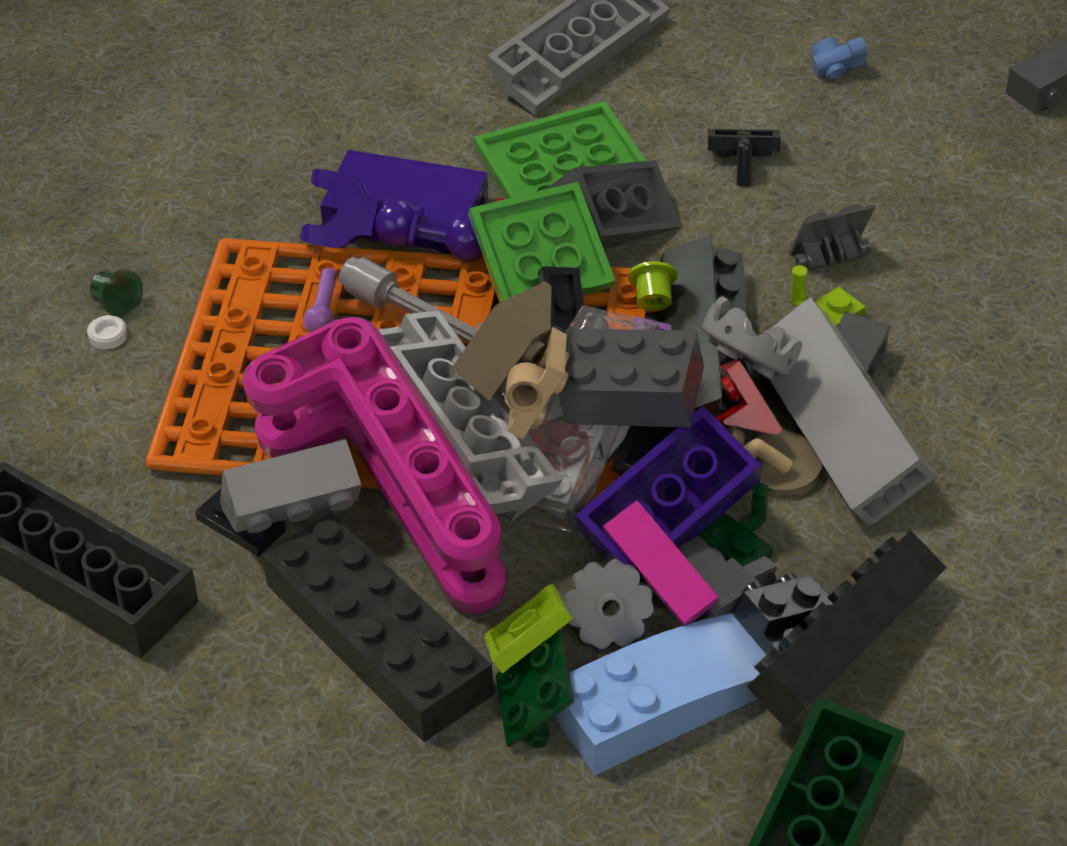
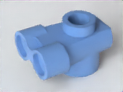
[811,36,868,80]

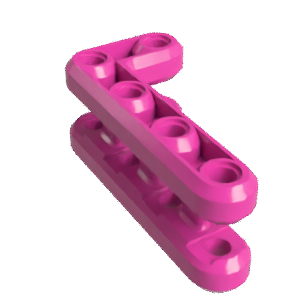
[242,317,507,614]

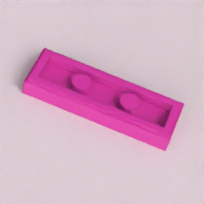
[603,500,719,626]

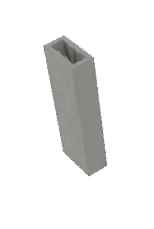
[764,297,937,525]

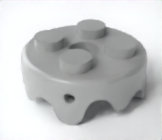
[701,296,803,378]

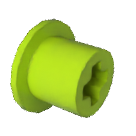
[628,261,678,311]

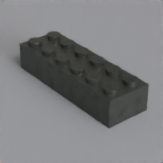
[0,462,199,658]
[262,512,494,742]

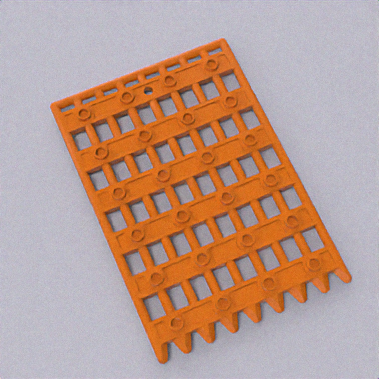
[145,238,662,507]

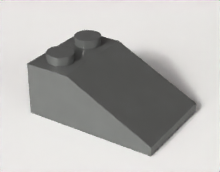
[549,160,681,250]

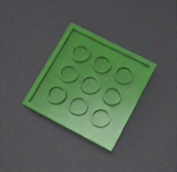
[474,101,646,199]

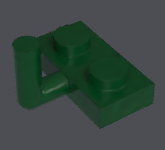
[699,483,774,566]

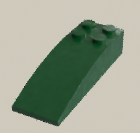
[748,697,905,846]

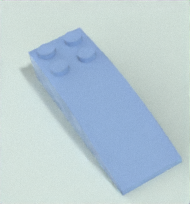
[554,612,766,776]

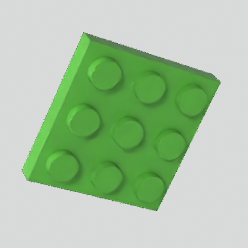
[468,182,616,303]

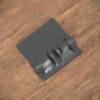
[788,204,876,271]

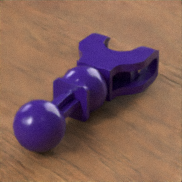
[299,168,483,261]

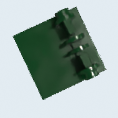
[495,630,575,748]

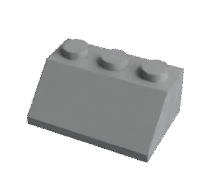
[220,439,361,533]

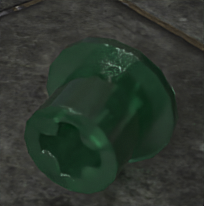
[90,269,143,318]

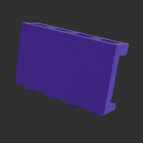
[320,150,489,253]

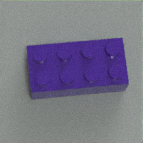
[576,406,761,582]

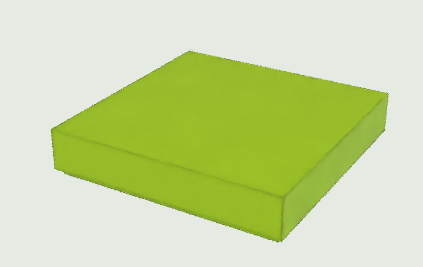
[484,584,574,673]

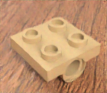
[505,327,569,439]

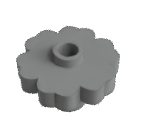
[564,559,654,649]

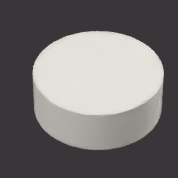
[87,315,127,349]

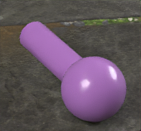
[303,268,337,333]

